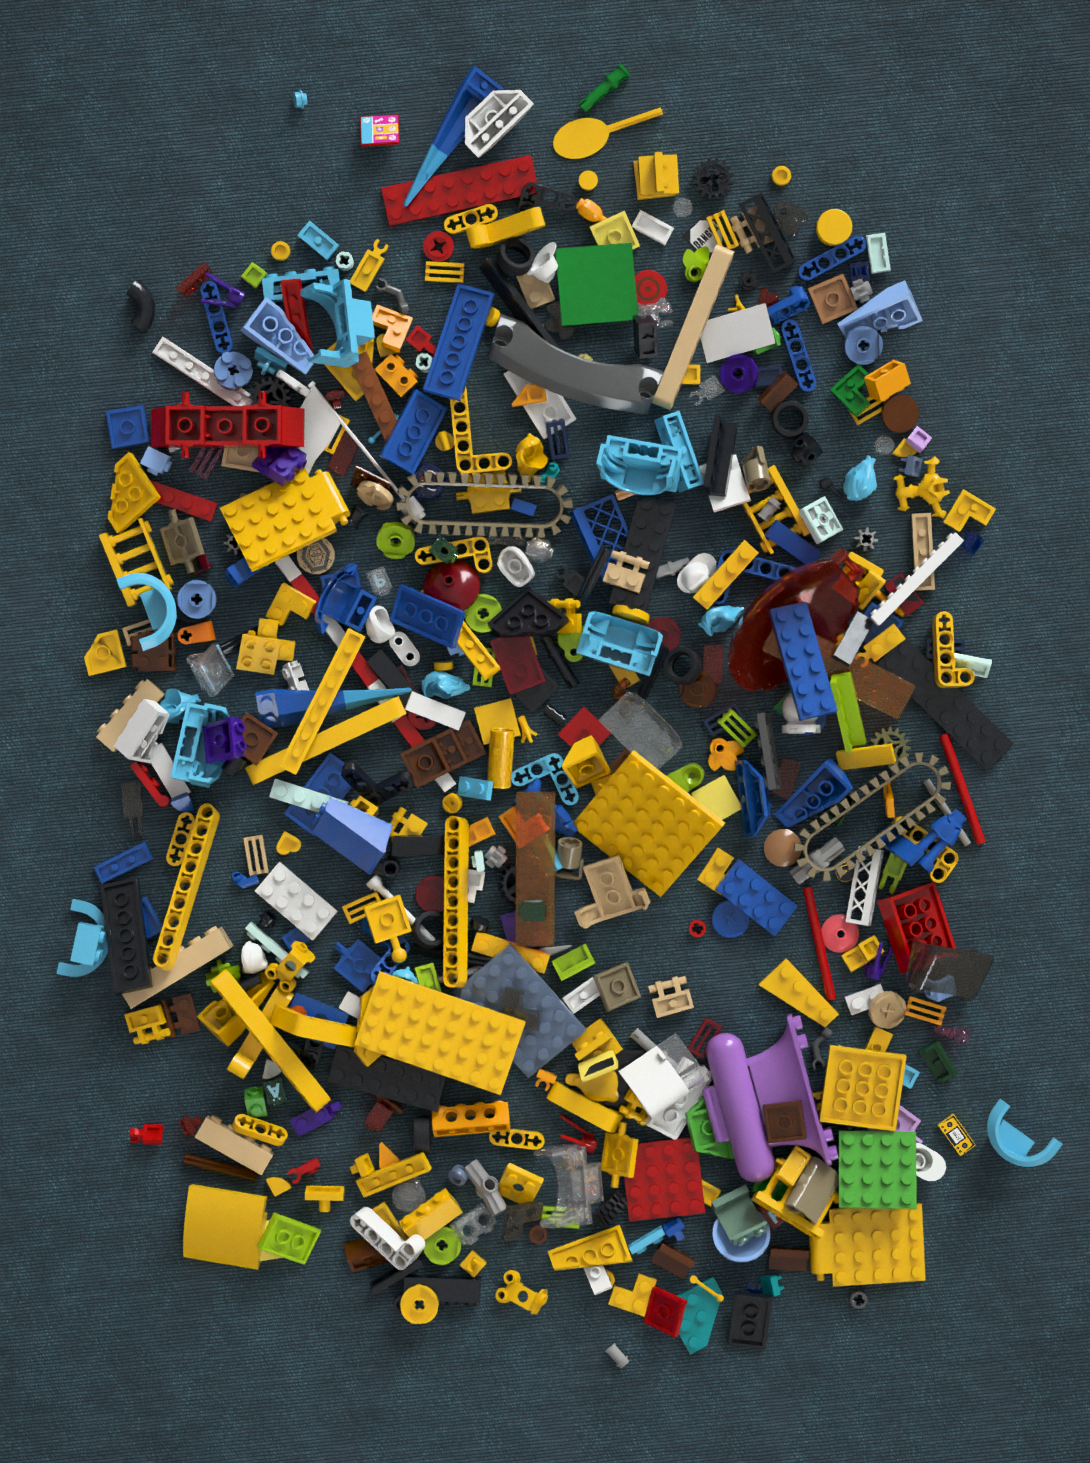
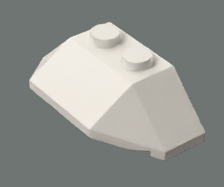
[465,90,534,158]

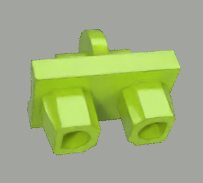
[206,959,241,993]

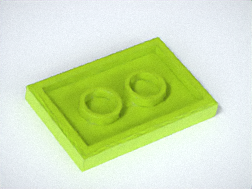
[257,1213,321,1265]

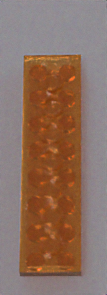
[761,627,916,720]
[516,791,555,946]

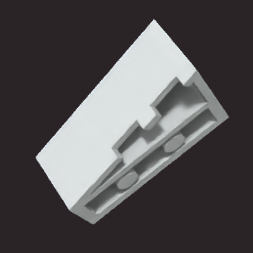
[114,699,170,764]

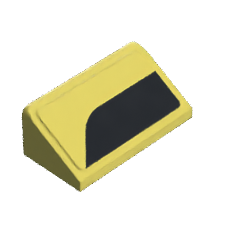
[578,1050,618,1082]

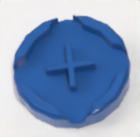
[712,900,750,938]

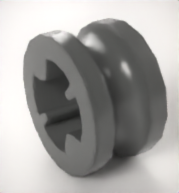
[850,1290,868,1309]

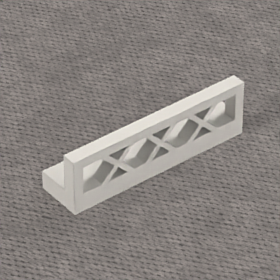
[846,846,884,926]

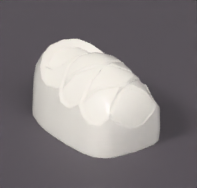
[497,546,535,587]

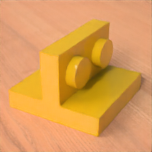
[638,152,679,196]
[572,1018,623,1061]

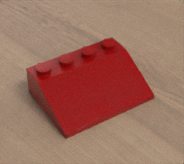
[877,882,958,974]

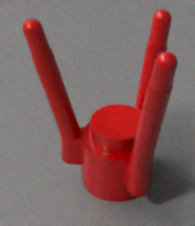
[558,1114,598,1154]

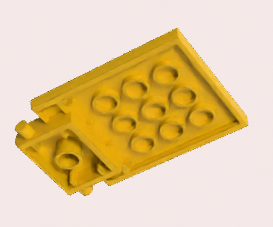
[220,467,350,572]
[809,1203,926,1287]

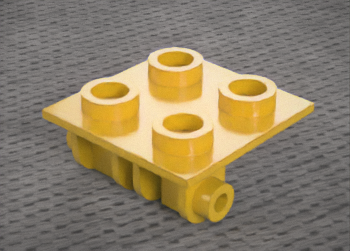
[236,630,281,675]

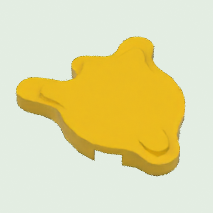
[565,1049,619,1103]

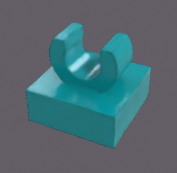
[760,1275,784,1297]

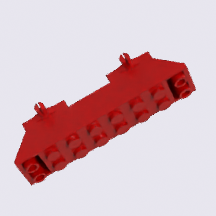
[151,392,305,459]

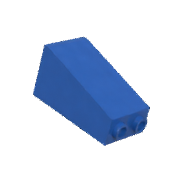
[312,797,393,874]

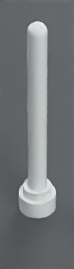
[366,874,436,941]

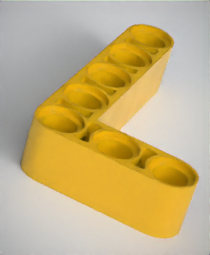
[450,386,512,475]
[227,985,294,1079]
[270,1005,357,1047]

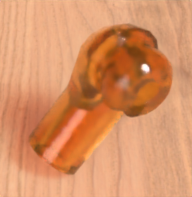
[612,678,631,703]

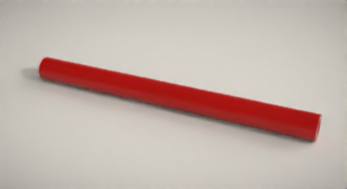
[939,733,986,845]
[802,886,836,1001]

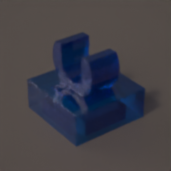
[849,261,871,283]
[961,531,984,556]

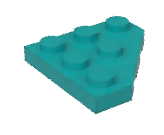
[676,1276,722,1355]

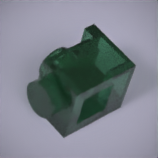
[428,535,459,565]

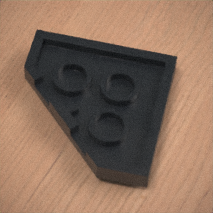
[487,587,569,638]

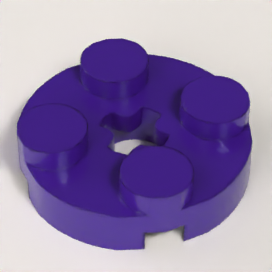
[720,354,758,393]

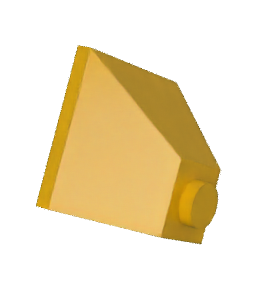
[562,735,611,788]

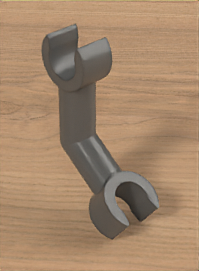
[375,278,409,314]
[811,1026,832,1069]

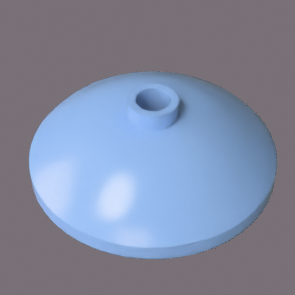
[713,1211,770,1262]

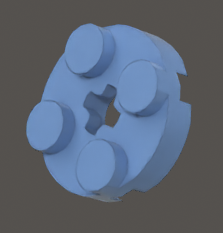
[844,326,883,365]
[214,352,253,391]
[177,580,217,619]

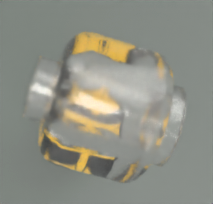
[525,537,554,564]

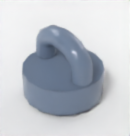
[448,1164,468,1186]

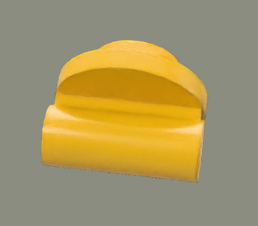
[435,431,454,451]

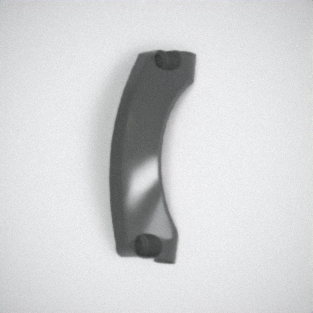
[488,314,664,414]

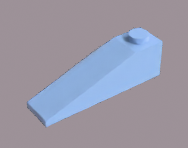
[838,280,923,337]
[240,297,314,374]

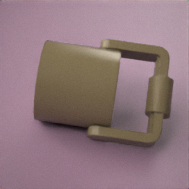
[742,446,771,492]
[553,837,584,880]

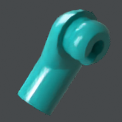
[540,462,560,484]

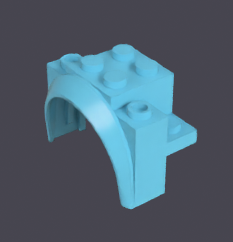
[300,279,375,368]
[596,435,683,495]
[576,611,663,676]
[170,702,230,788]

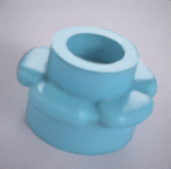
[293,90,307,109]

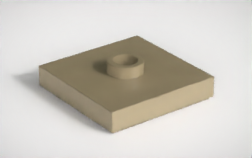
[593,962,641,1012]

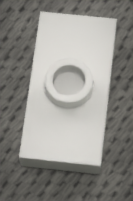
[583,1265,613,1295]

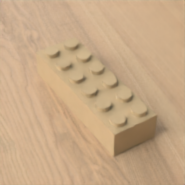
[122,926,234,1009]

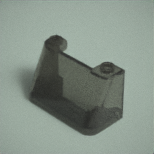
[904,940,994,1002]

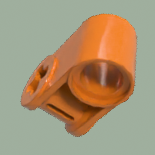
[178,621,216,645]

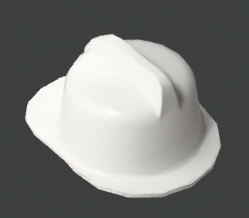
[527,242,558,283]
[677,553,717,593]
[916,1143,946,1181]

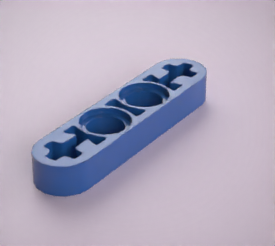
[798,236,866,281]
[200,281,233,354]
[781,319,816,392]

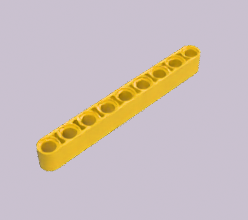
[245,696,407,785]
[153,804,220,971]
[443,816,469,988]
[210,969,331,1113]

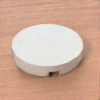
[276,369,311,397]

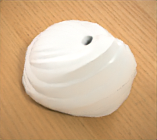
[365,606,395,644]
[241,941,268,974]

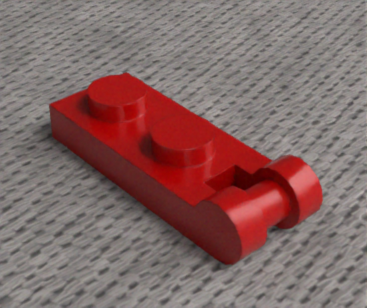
[130,761,170,807]

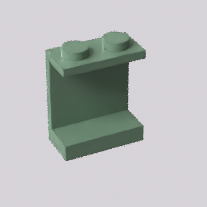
[711,1184,768,1247]

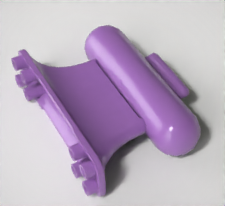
[702,1014,839,1182]

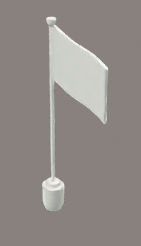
[297,381,426,524]

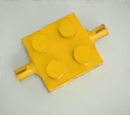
[456,471,521,514]
[600,1122,639,1188]

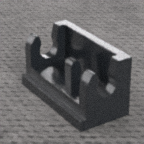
[633,314,658,359]

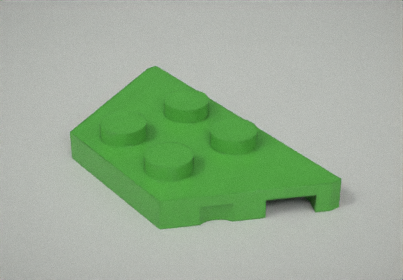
[685,1097,734,1159]

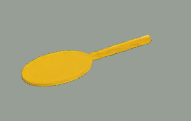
[553,107,663,159]

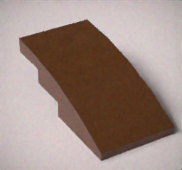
[400,719,487,788]

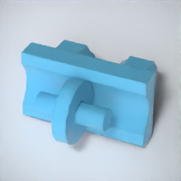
[253,346,288,376]

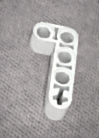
[350,1207,425,1270]

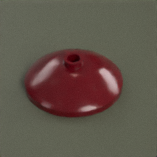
[423,559,481,611]

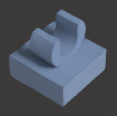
[899,455,923,478]

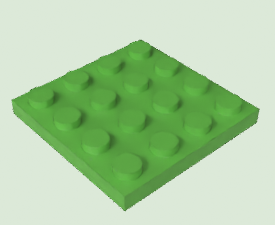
[839,1131,917,1210]

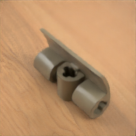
[784,1157,839,1225]

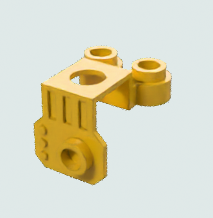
[265,940,315,993]
[495,1270,548,1314]

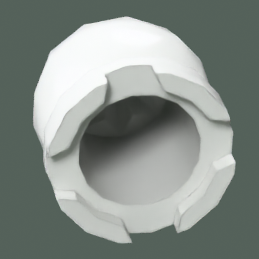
[782,693,821,734]

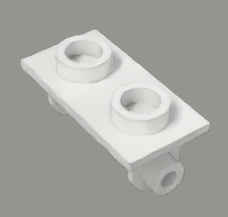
[282,660,309,690]

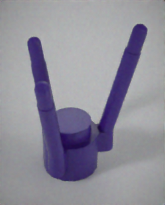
[200,273,245,309]
[863,942,893,980]

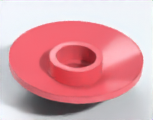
[821,914,859,953]

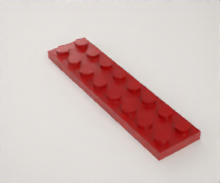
[381,155,537,226]

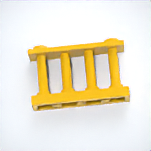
[742,465,810,555]
[99,518,174,607]
[751,1158,839,1240]

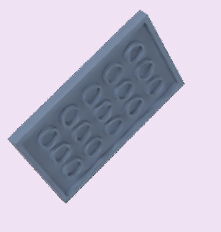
[453,943,586,1078]

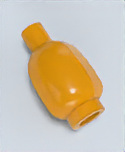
[575,198,607,222]

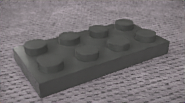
[755,712,782,791]

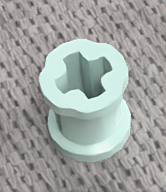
[336,251,354,271]
[416,353,433,373]

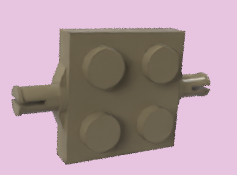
[160,509,205,574]

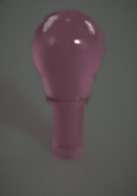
[933,1025,971,1044]

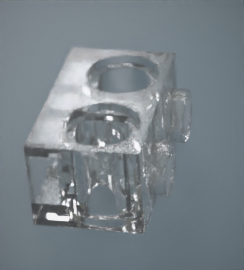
[450,1203,497,1245]

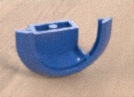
[315,563,377,634]

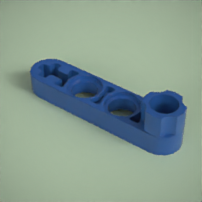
[767,286,810,326]

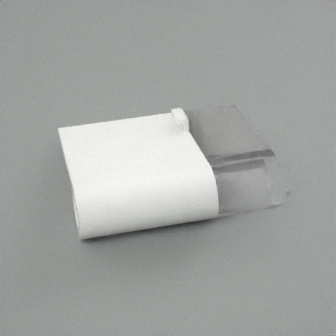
[619,1033,710,1118]

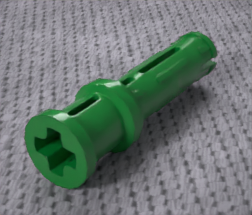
[578,63,631,113]

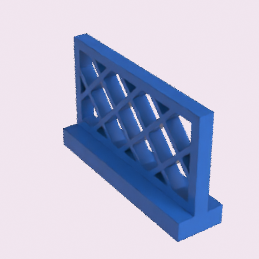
[570,494,629,583]

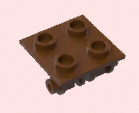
[351,465,391,491]

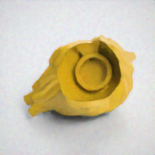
[516,433,548,482]

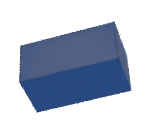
[510,498,537,517]

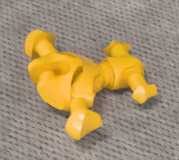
[893,456,950,519]

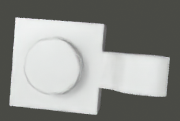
[468,869,485,903]

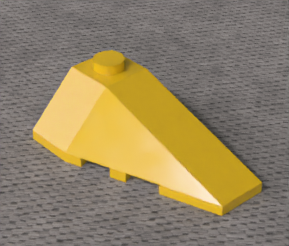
[197,972,275,1047]

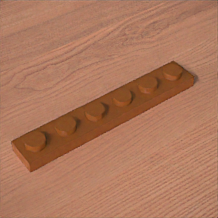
[352,351,397,442]

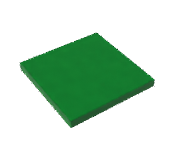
[555,243,638,327]

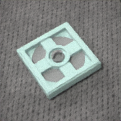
[798,496,843,544]

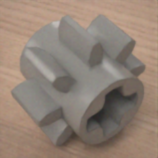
[849,279,873,303]
[853,527,878,552]
[224,534,240,555]
[484,845,508,868]

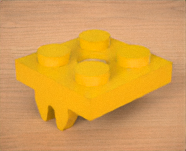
[498,1163,544,1208]

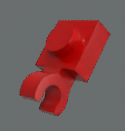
[405,325,436,356]
[129,1124,164,1145]
[288,1157,321,1184]

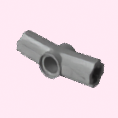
[789,837,845,884]
[463,1159,508,1217]

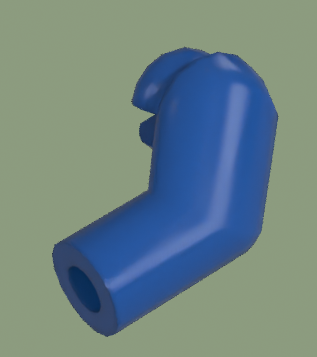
[231,871,260,889]

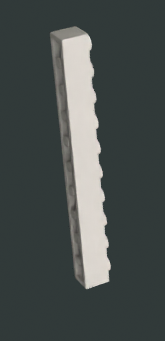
[869,532,964,626]

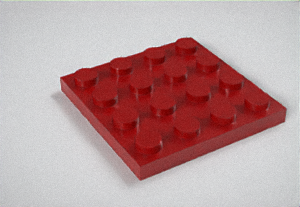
[624,1137,705,1222]

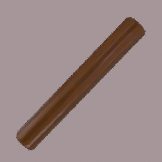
[183,1154,258,1181]

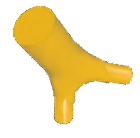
[728,294,746,312]
[517,716,537,743]

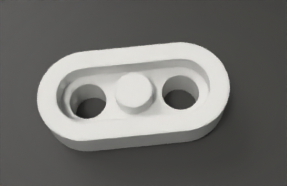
[389,632,420,666]

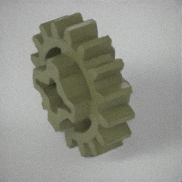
[870,727,911,767]

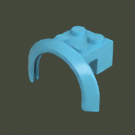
[117,573,178,651]
[57,899,108,977]
[987,1099,1062,1167]

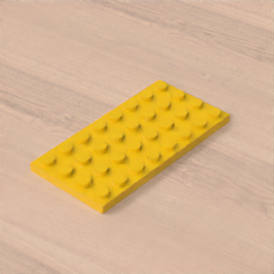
[354,971,526,1095]

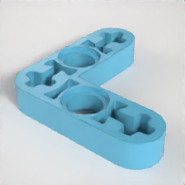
[511,753,579,805]

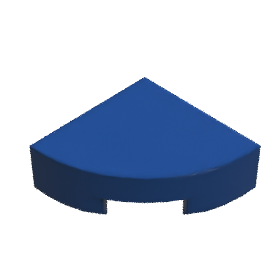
[169,792,195,812]

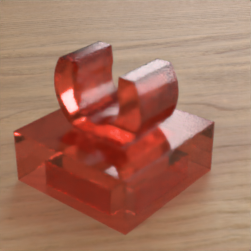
[758,288,779,308]
[325,389,346,409]
[178,1115,202,1136]

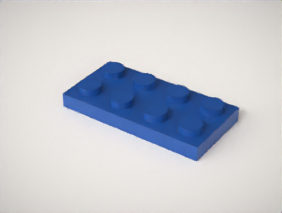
[379,389,448,475]
[390,584,466,649]
[284,752,355,837]
[715,859,798,936]

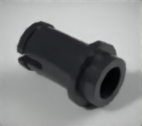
[542,703,567,726]
[238,972,262,994]

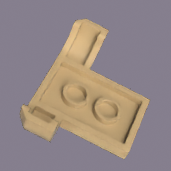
[574,855,650,929]

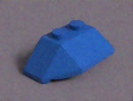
[735,760,772,837]

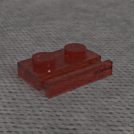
[176,262,212,297]

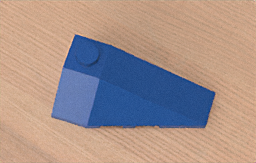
[774,758,853,828]

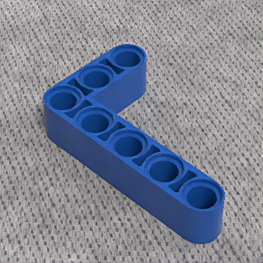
[713,550,812,605]

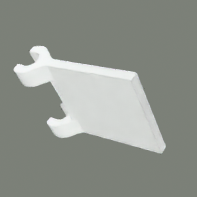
[699,454,751,512]

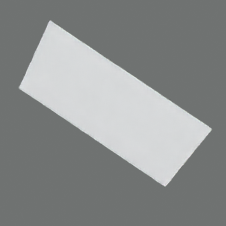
[701,303,775,363]

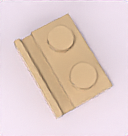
[516,273,555,309]

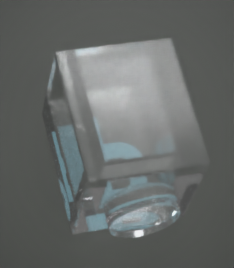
[366,566,393,597]

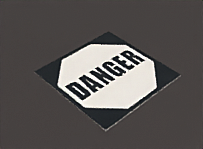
[682,212,730,257]

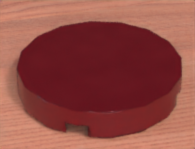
[646,617,681,653]
[415,875,444,913]

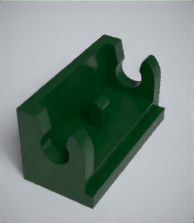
[919,1039,958,1083]

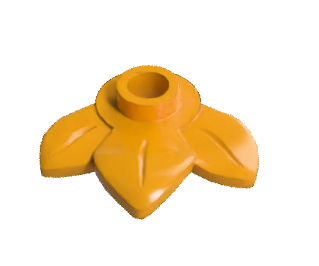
[708,738,744,771]

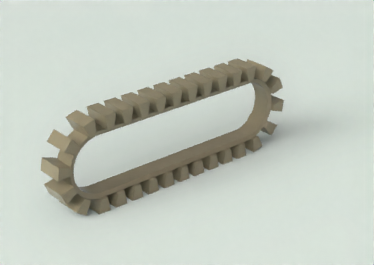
[395,471,573,538]
[794,753,951,881]

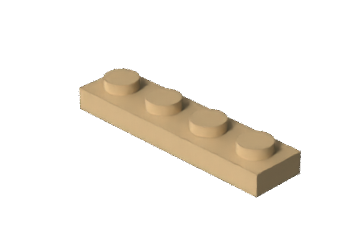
[911,513,935,591]

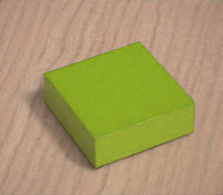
[241,262,268,289]

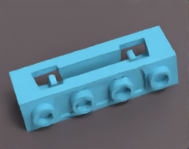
[262,267,340,303]
[654,411,704,493]

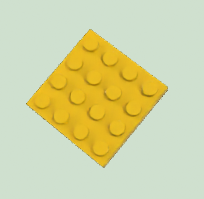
[819,1045,907,1131]

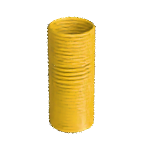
[487,728,515,789]

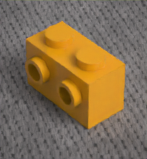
[375,354,418,398]
[864,360,911,401]

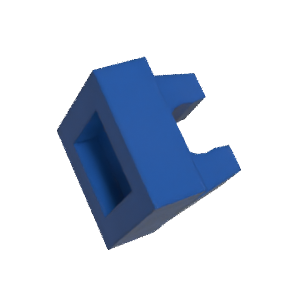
[662,1216,685,1242]

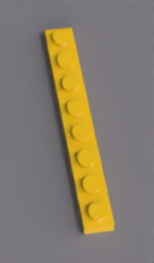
[279,628,365,775]

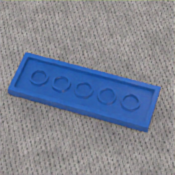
[423,283,495,401]
[768,602,837,721]

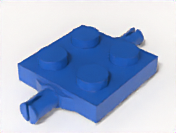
[333,938,387,993]

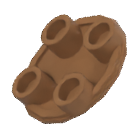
[764,829,801,867]

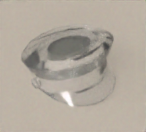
[392,1177,426,1213]

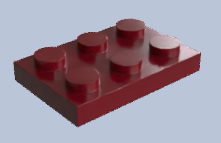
[490,636,546,695]

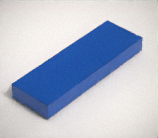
[765,520,822,567]
[880,825,925,867]
[93,842,154,884]

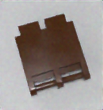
[131,632,177,671]

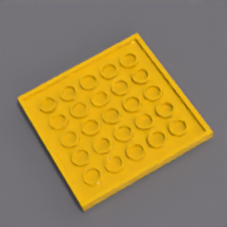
[572,750,725,897]

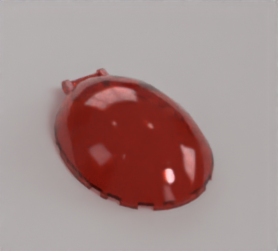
[728,548,864,692]

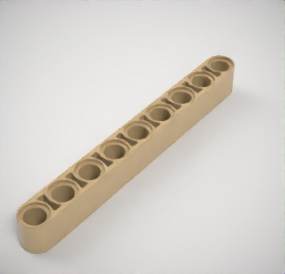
[652,244,735,410]

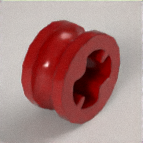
[689,920,706,937]

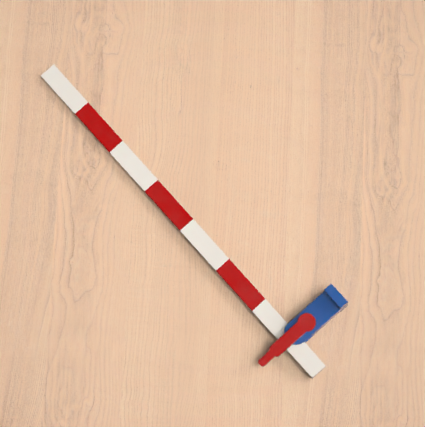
[224,555,456,792]

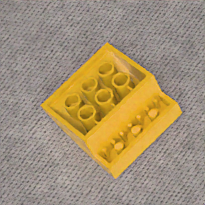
[183,1184,268,1270]

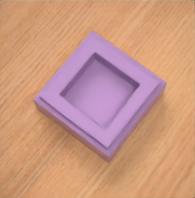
[905,426,932,453]

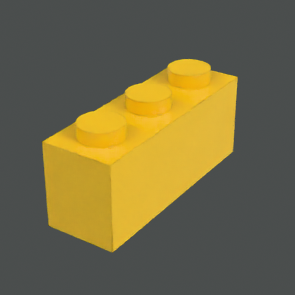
[399,1188,463,1240]

